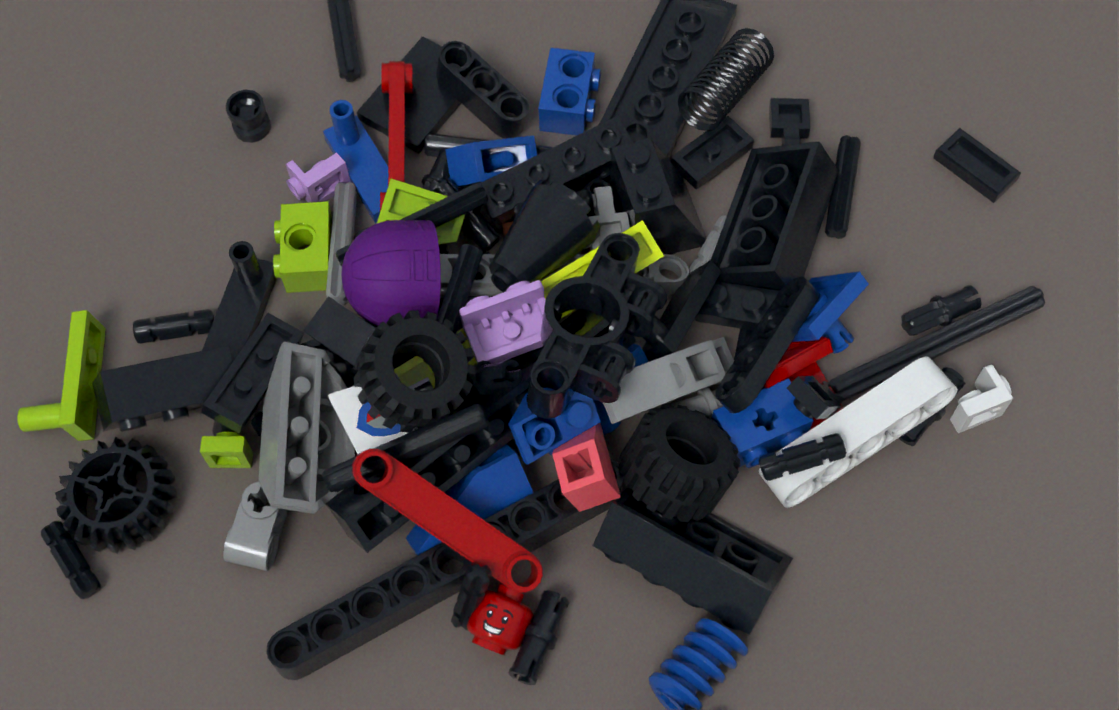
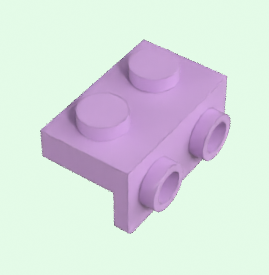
[459,280,546,363]

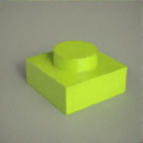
[200,432,253,468]

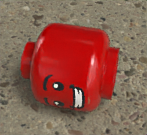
[467,584,533,656]

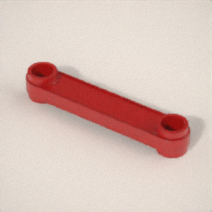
[380,61,412,211]
[352,448,543,593]

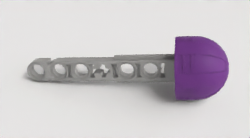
[341,220,689,326]

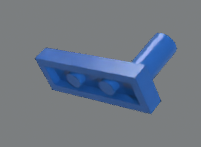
[323,100,388,223]

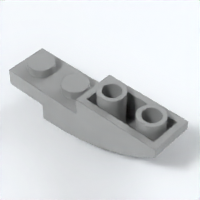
[601,337,734,424]

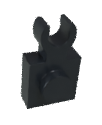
[787,376,845,419]

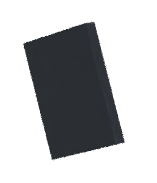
[357,36,461,153]

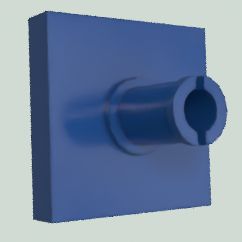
[792,271,869,354]

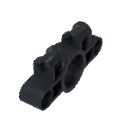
[527,233,667,419]

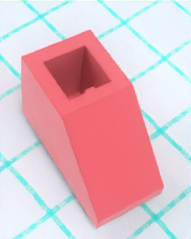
[552,423,621,512]

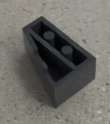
[92,346,233,432]

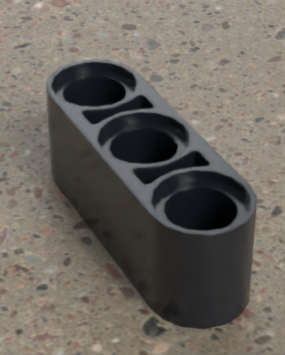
[436,41,529,139]

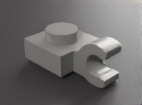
[588,186,630,251]

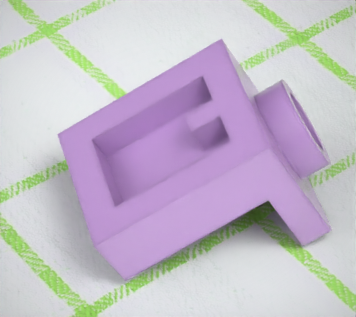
[285,152,351,203]

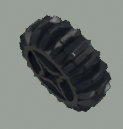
[55,437,177,554]

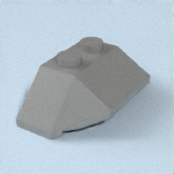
[258,341,355,514]

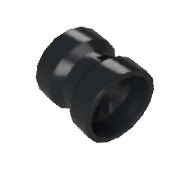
[226,89,271,143]

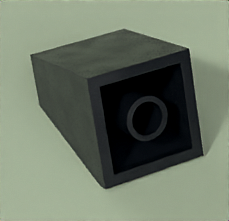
[610,138,706,254]

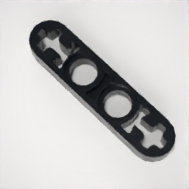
[715,277,819,414]

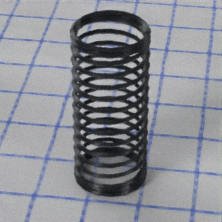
[677,28,774,131]

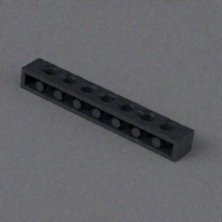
[326,309,636,553]

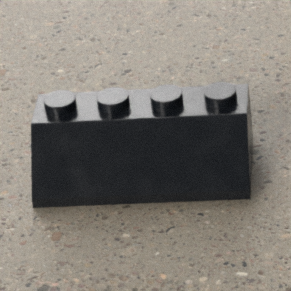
[711,141,839,291]
[593,488,793,635]

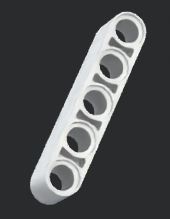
[759,356,958,508]

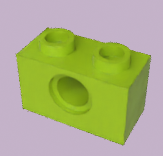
[273,201,332,293]

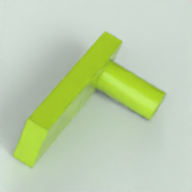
[17,310,106,441]

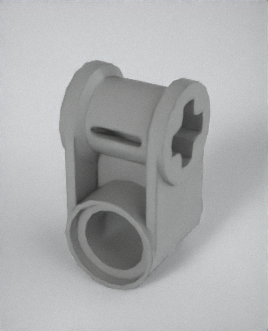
[223,481,288,571]

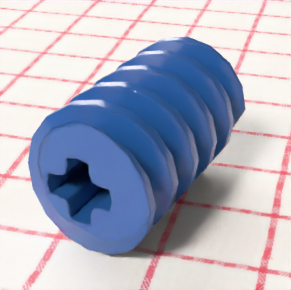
[649,618,748,710]

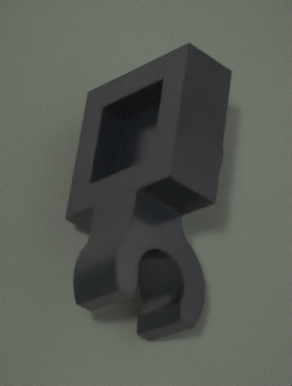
[769,98,811,146]

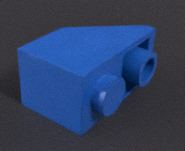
[509,388,601,464]

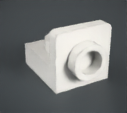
[950,364,1013,433]

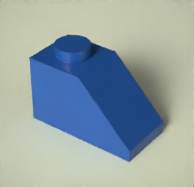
[445,135,537,187]

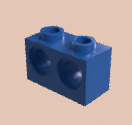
[538,48,601,136]

